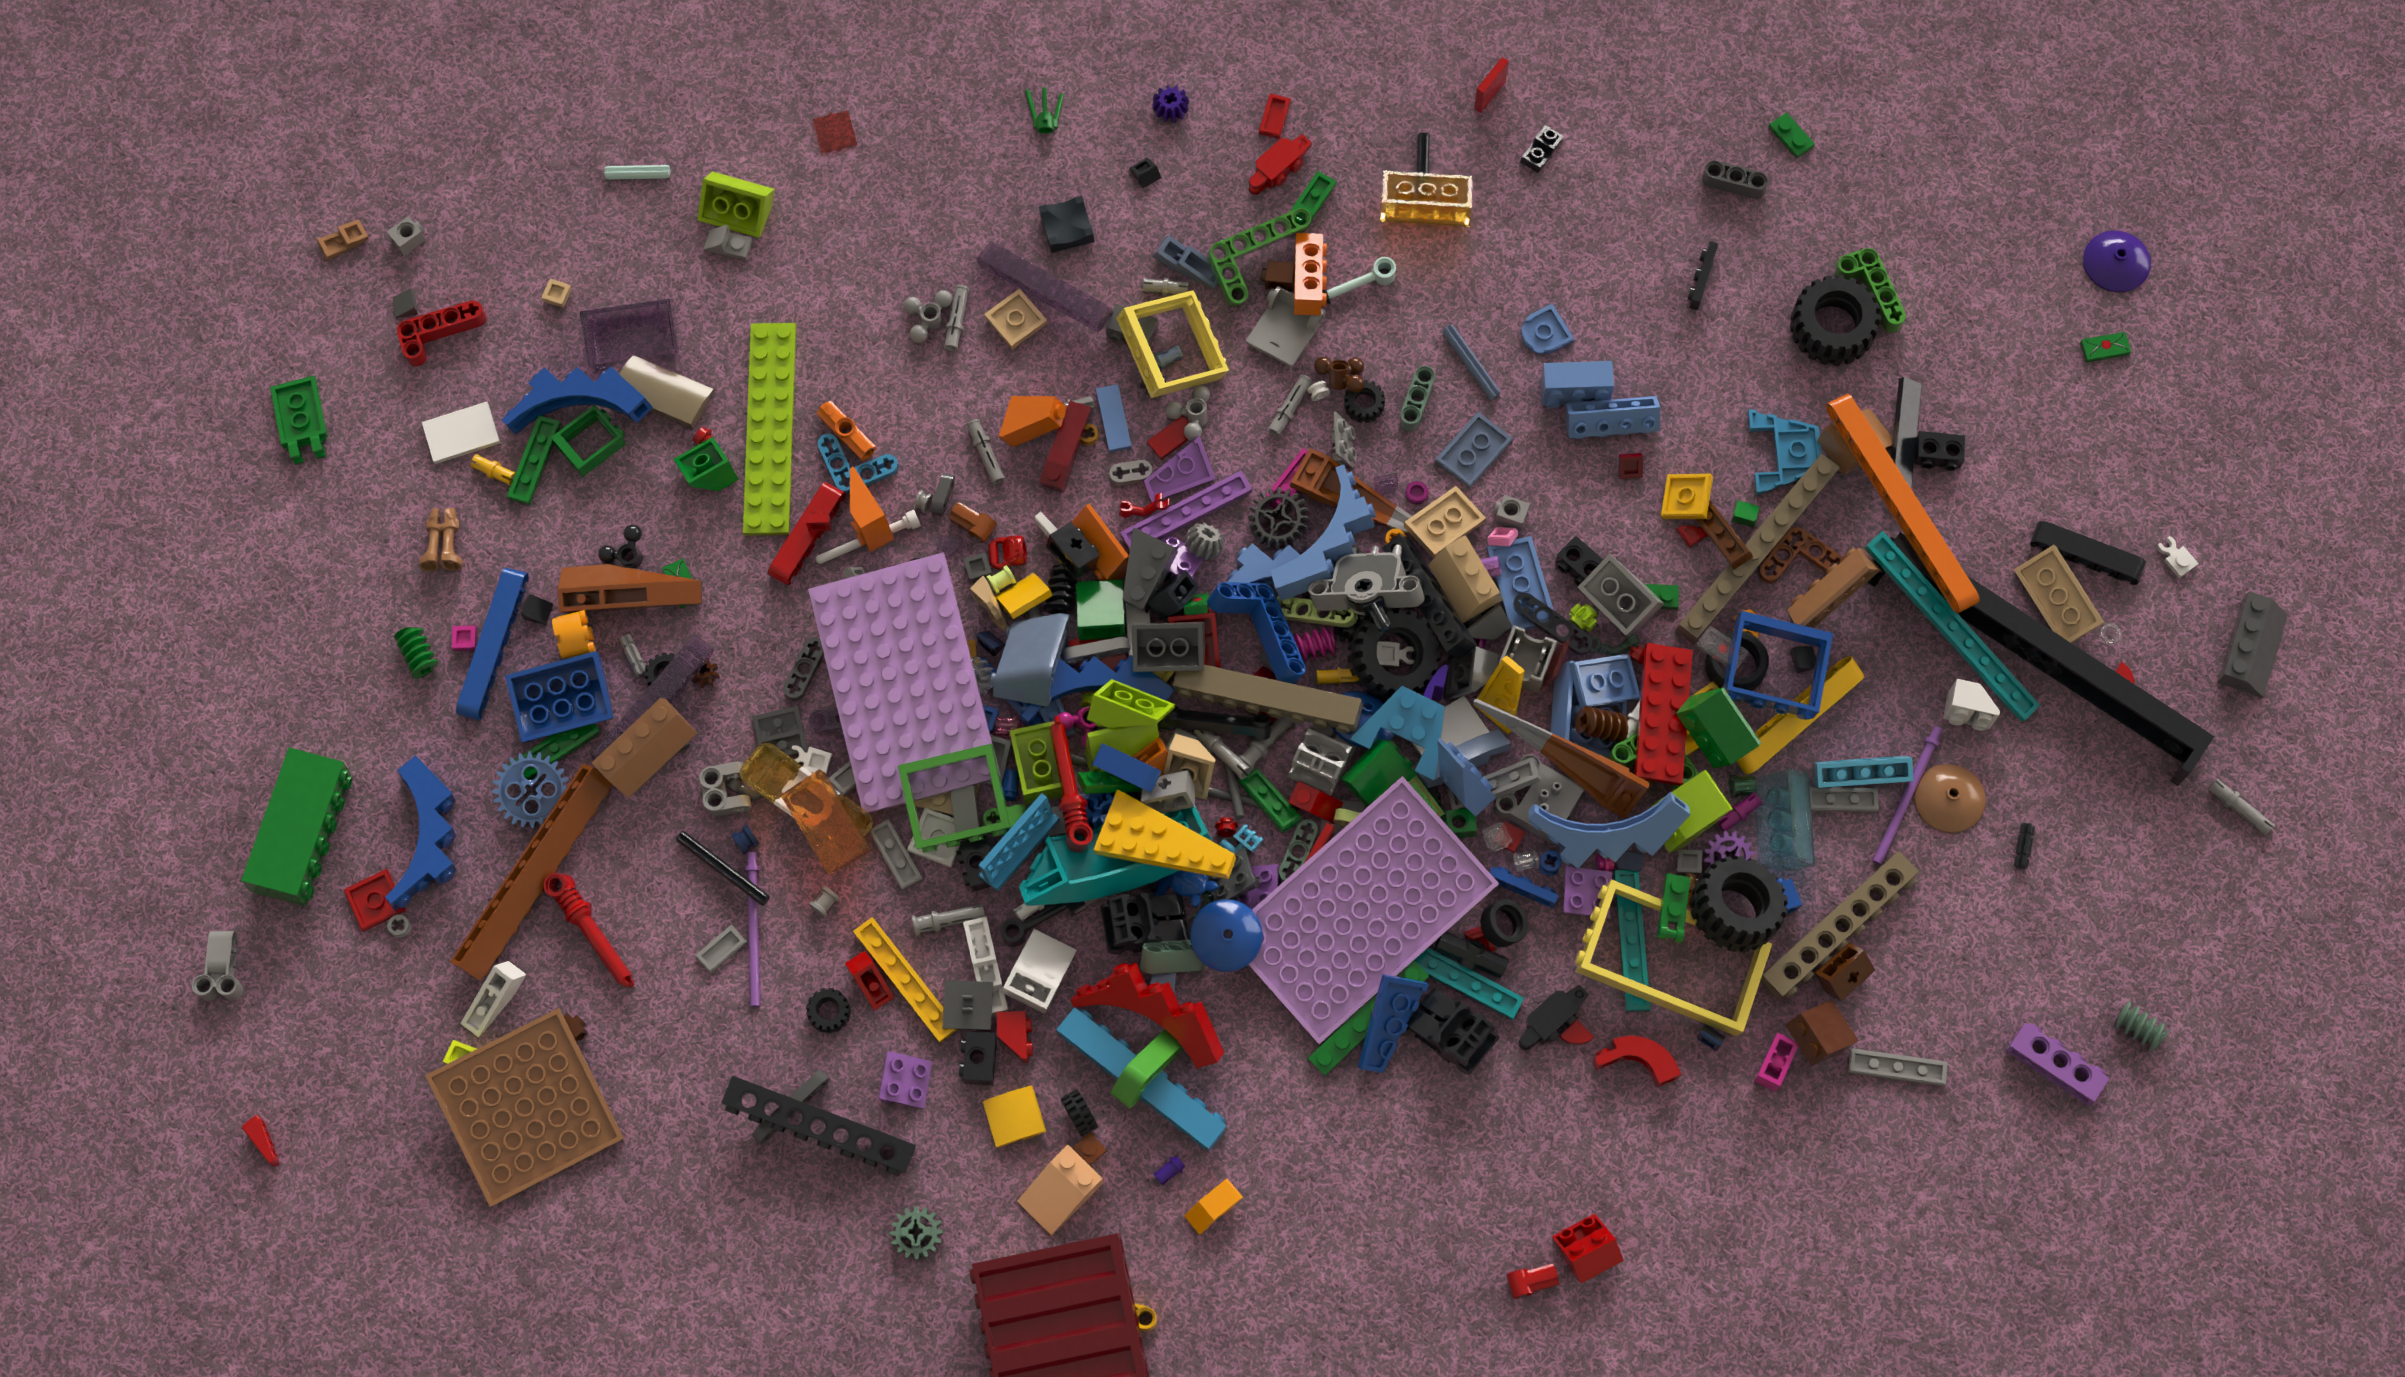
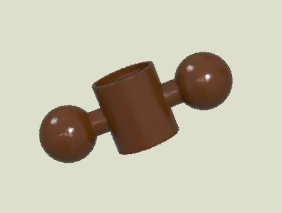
[1314,357,1364,393]

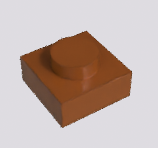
[1072,1132,1107,1166]

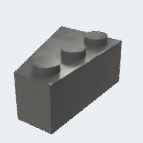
[1122,527,1178,614]

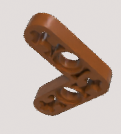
[1759,527,1844,583]

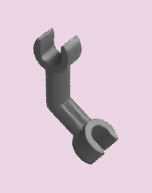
[727,778,782,801]

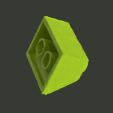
[697,171,775,238]
[1084,724,1159,772]

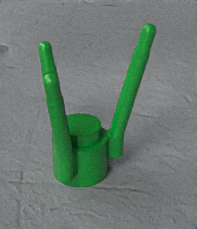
[1025,87,1064,134]

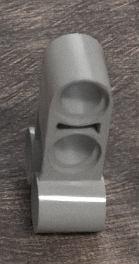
[192,931,244,1001]

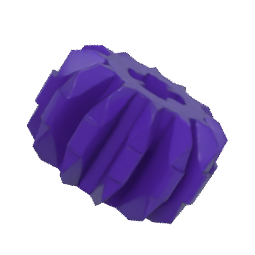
[1152,84,1189,123]

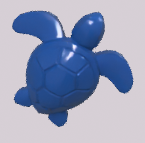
[1155,870,1219,907]

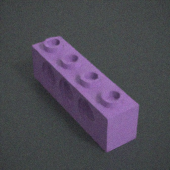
[2005,1023,2110,1106]

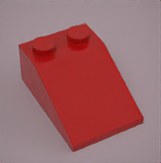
[1168,609,1221,676]

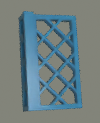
[978,793,1060,891]

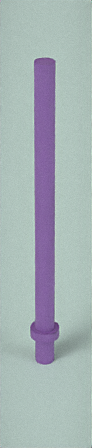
[1872,726,1943,865]
[745,852,760,1007]

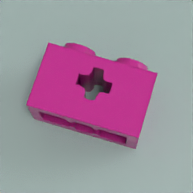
[1754,1033,1798,1092]

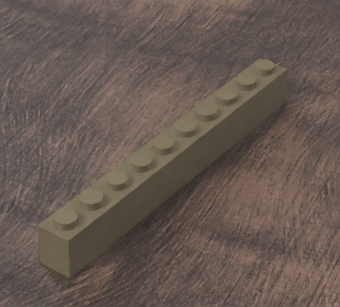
[1675,453,1840,645]

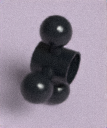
[598,525,643,569]

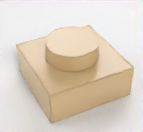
[541,279,572,308]

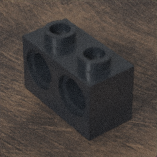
[1914,431,1965,471]
[1555,536,1603,586]

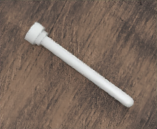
[815,510,921,564]

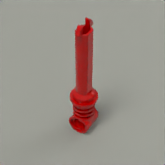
[1049,716,1093,853]
[544,873,635,988]

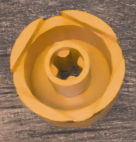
[552,610,596,660]

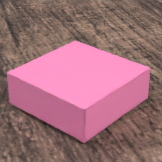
[1487,527,1518,546]

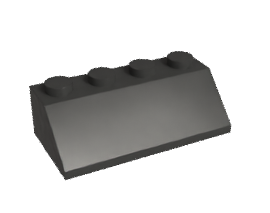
[2217,591,2288,698]

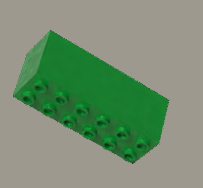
[241,747,353,906]

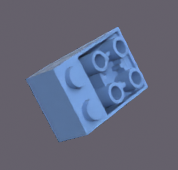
[1437,738,1496,817]

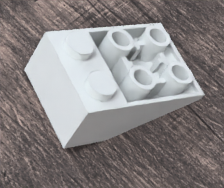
[1002,929,1077,1014]

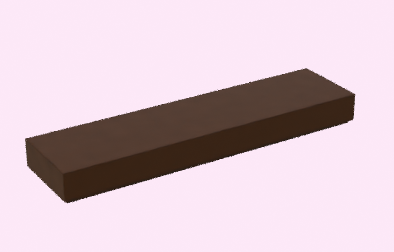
[1695,500,1753,570]

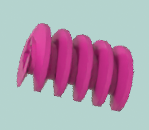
[1293,626,1336,661]

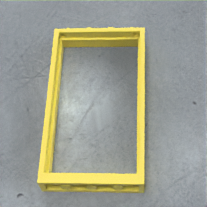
[1575,879,1772,1036]

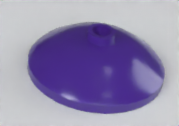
[2083,230,2151,292]

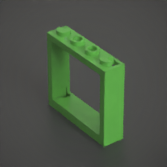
[898,744,1011,853]

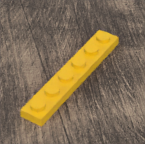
[853,917,958,1043]

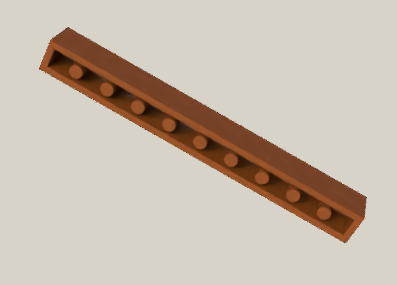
[450,764,612,981]

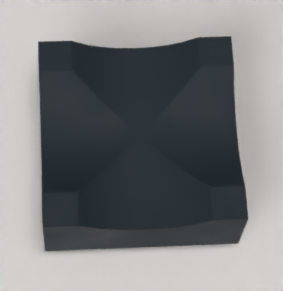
[1039,195,1094,253]

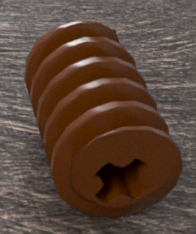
[1575,706,1629,743]

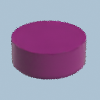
[1405,481,1428,505]

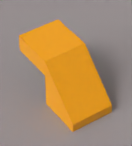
[1184,1179,1243,1235]

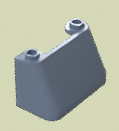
[990,613,1070,707]

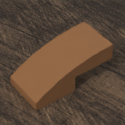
[317,219,368,261]

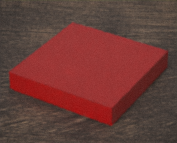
[1474,57,1509,113]
[343,869,407,932]

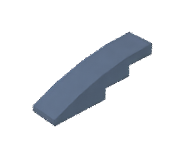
[1416,729,1511,788]

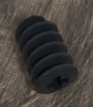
[1043,565,1078,614]

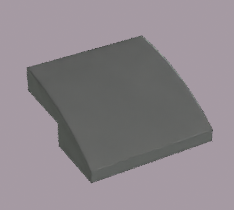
[752,706,808,762]

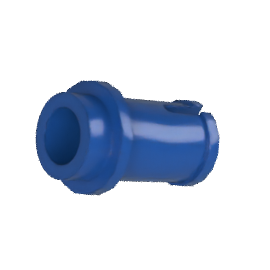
[1003,769,1019,801]

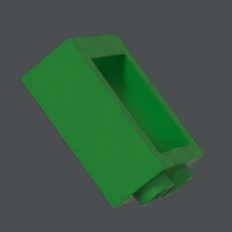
[551,405,626,477]

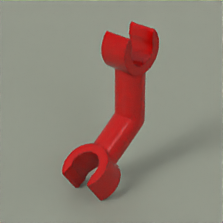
[1119,493,1169,518]

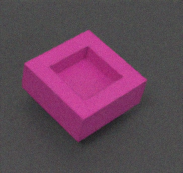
[451,626,478,651]

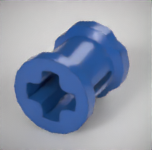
[1538,850,1562,876]

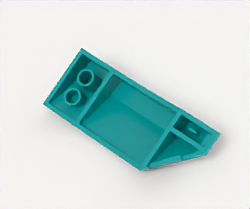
[1019,804,1213,906]

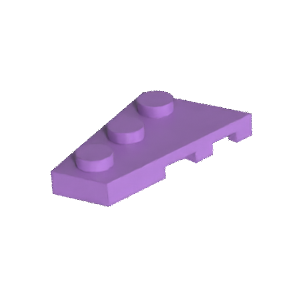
[1143,436,1216,503]

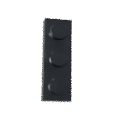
[1687,241,1719,310]

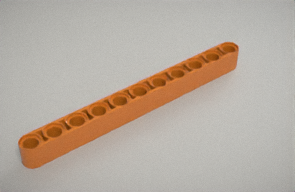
[1826,394,1980,613]

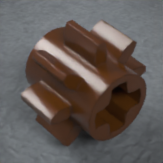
[690,658,720,688]

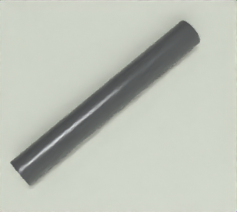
[1223,762,1245,820]

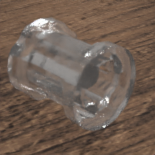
[1511,848,1540,874]

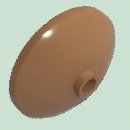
[1914,764,1986,833]

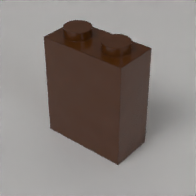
[1785,1000,1858,1066]

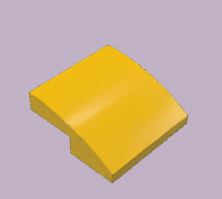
[995,573,1052,619]
[983,1086,1046,1148]

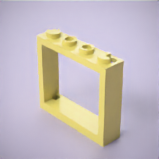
[1116,290,1229,398]

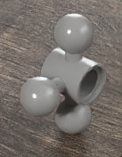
[903,290,953,343]
[1166,385,1210,441]

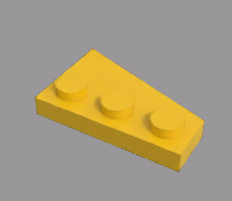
[1473,655,1525,734]

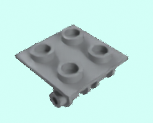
[1331,411,1357,469]

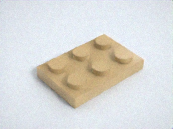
[1403,486,1486,559]

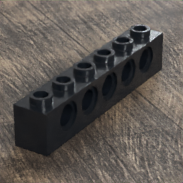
[1383,534,1477,659]

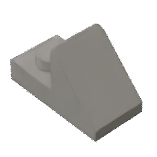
[703,225,753,260]

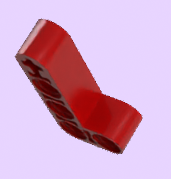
[397,300,487,367]

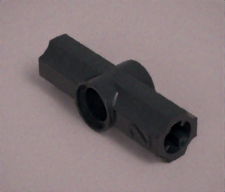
[1434,932,1509,978]

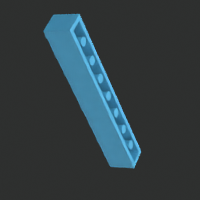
[1056,1007,1227,1153]

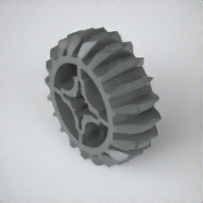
[1248,487,1310,550]

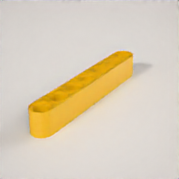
[1736,656,1864,775]

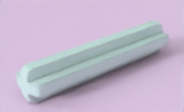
[604,165,671,179]

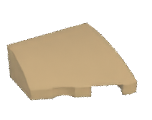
[970,576,1008,632]

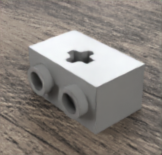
[1141,770,1196,814]

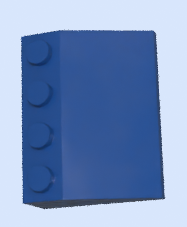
[505,651,614,743]

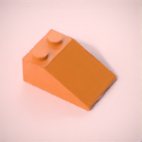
[850,467,894,553]

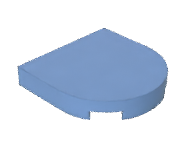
[1521,304,1575,354]

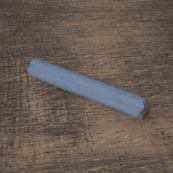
[1443,325,1500,400]

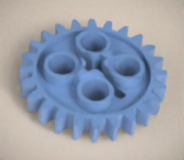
[492,751,569,828]

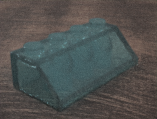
[1753,768,1815,870]

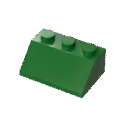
[1676,688,1761,769]

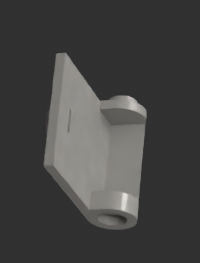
[1245,286,1326,368]

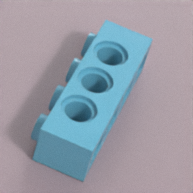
[1812,756,1914,788]

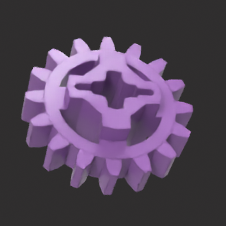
[1702,831,1755,870]

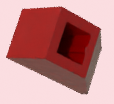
[997,1011,1033,1063]

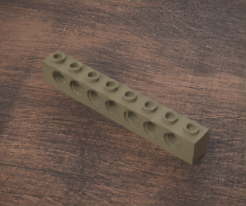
[1760,851,1919,1001]

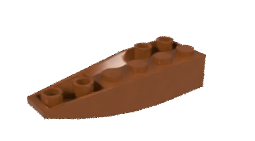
[557,564,702,614]

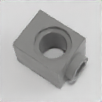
[387,216,426,256]
[1493,495,1530,531]

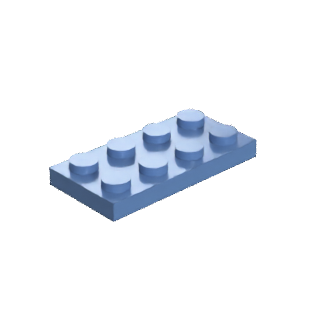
[1486,536,1553,632]

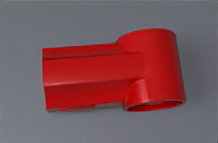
[1506,1264,1559,1299]

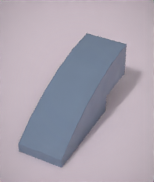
[1153,235,1226,290]

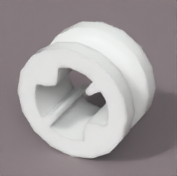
[1307,381,1330,401]

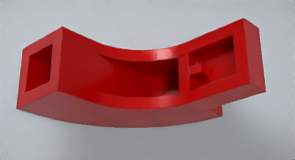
[1593,1036,1681,1088]

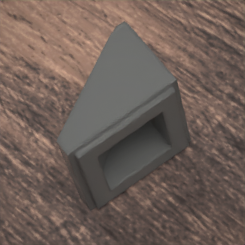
[393,289,418,318]

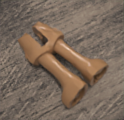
[419,508,463,571]

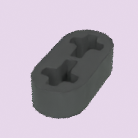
[931,473,956,516]

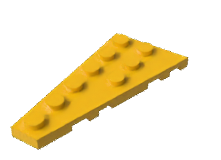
[1093,789,1236,879]

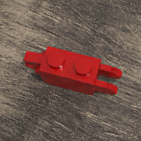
[1249,134,1312,195]

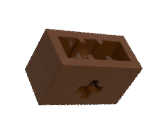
[1815,942,1875,1001]

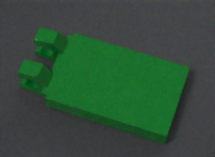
[270,376,328,465]

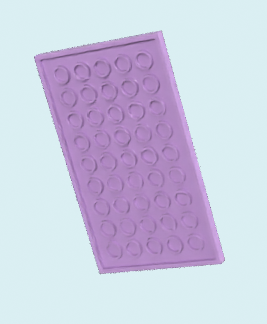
[808,552,1001,815]
[1224,776,1499,1044]

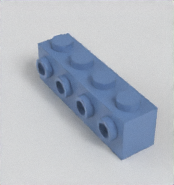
[1566,396,1660,439]

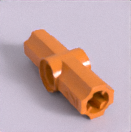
[816,401,876,461]

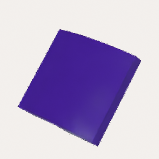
[1423,665,1448,701]

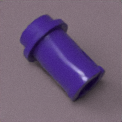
[1153,1156,1185,1186]

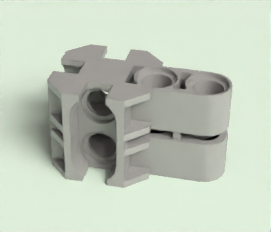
[1288,725,1357,796]

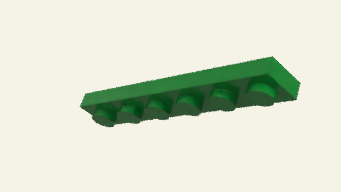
[1308,960,1429,1077]

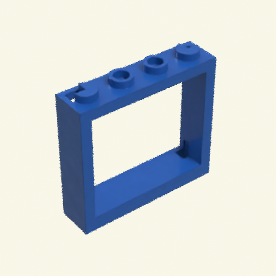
[1723,611,1833,720]

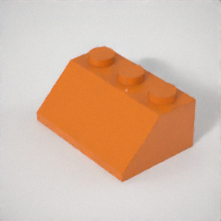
[1072,503,1129,581]

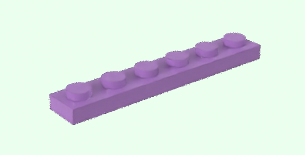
[1120,471,1252,551]

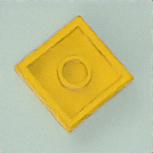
[1661,474,1713,519]

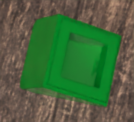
[1731,500,1760,528]

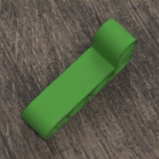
[1834,248,1906,333]
[1110,1029,1183,1109]

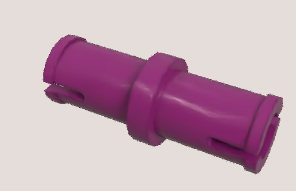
[1717,792,1763,831]

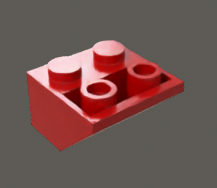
[1552,1214,1624,1284]

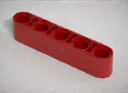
[768,482,846,586]

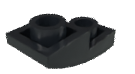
[1520,125,1564,173]

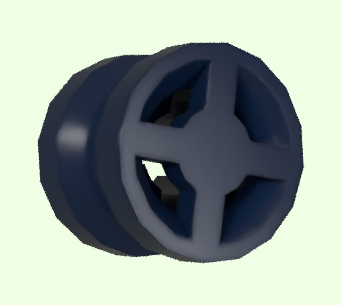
[731,825,759,855]

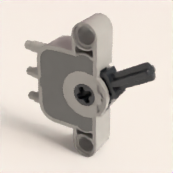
[1308,544,1424,633]

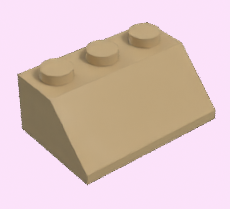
[1428,535,1503,623]

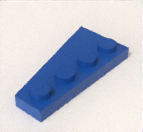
[1358,974,1429,1073]

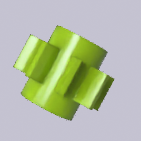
[1569,603,1598,632]

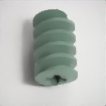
[2115,1001,2171,1052]

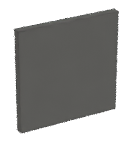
[942,980,993,1030]

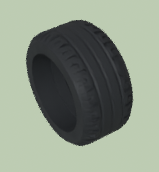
[1705,631,1769,691]

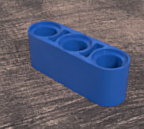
[1092,743,1162,793]

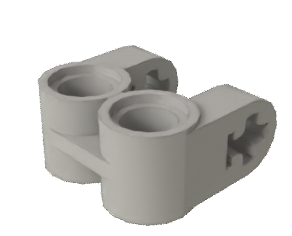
[699,762,752,817]

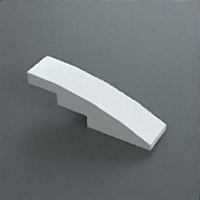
[963,917,1009,1017]

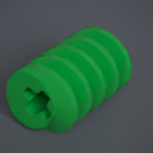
[394,627,438,679]

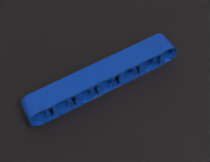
[456,567,529,720]

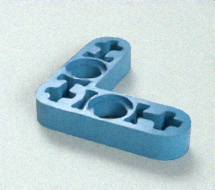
[818,434,899,494]

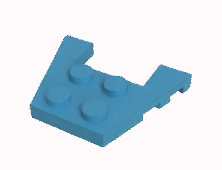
[1747,409,1822,495]
[1350,686,1445,781]

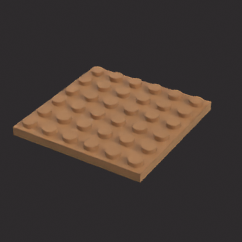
[425,1008,625,1207]

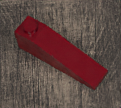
[1039,401,1092,493]

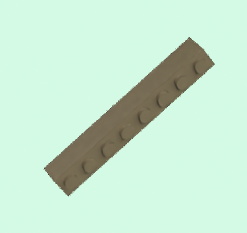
[1173,665,1364,733]

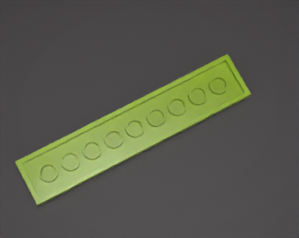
[743,323,796,536]

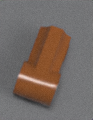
[948,502,997,543]

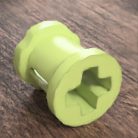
[986,565,1016,595]

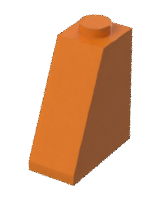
[998,396,1067,447]

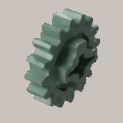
[890,1206,944,1261]

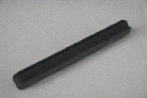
[676,831,770,906]

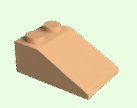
[1017,1145,1103,1236]

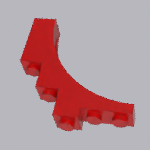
[1070,963,1224,1069]

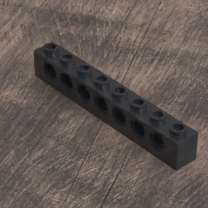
[721,1075,916,1176]

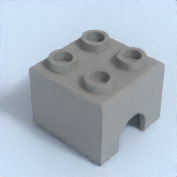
[1499,625,1557,693]

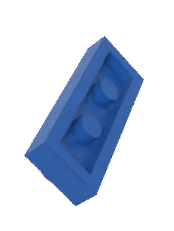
[1490,866,1559,909]

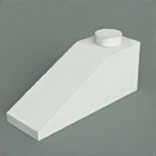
[460,961,526,1038]

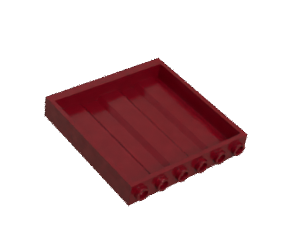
[969,1232,1150,1377]

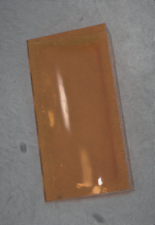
[780,769,872,874]

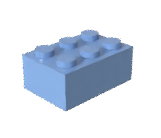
[1540,361,1614,409]

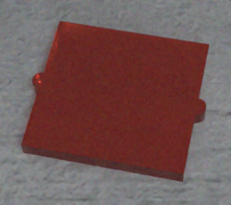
[813,110,857,153]
[1542,640,1570,687]

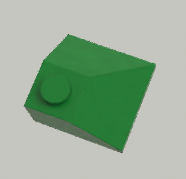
[673,437,739,491]

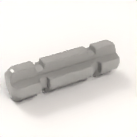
[619,634,646,678]

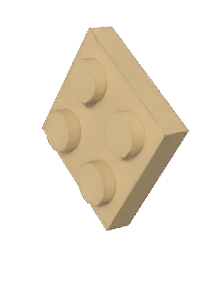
[984,288,1048,350]

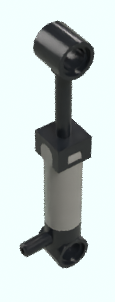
[1000,882,1157,947]

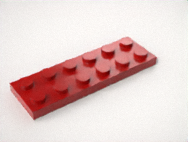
[1634,643,1693,786]

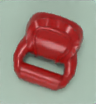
[988,535,1027,570]

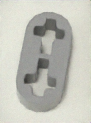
[1109,460,1152,486]

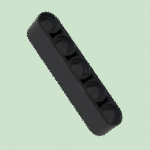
[2030,521,2146,585]

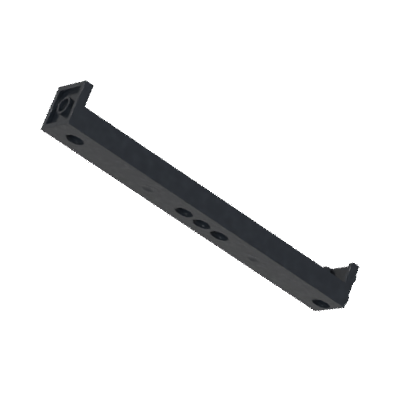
[1867,532,2215,786]

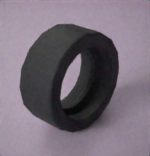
[1480,899,1528,947]

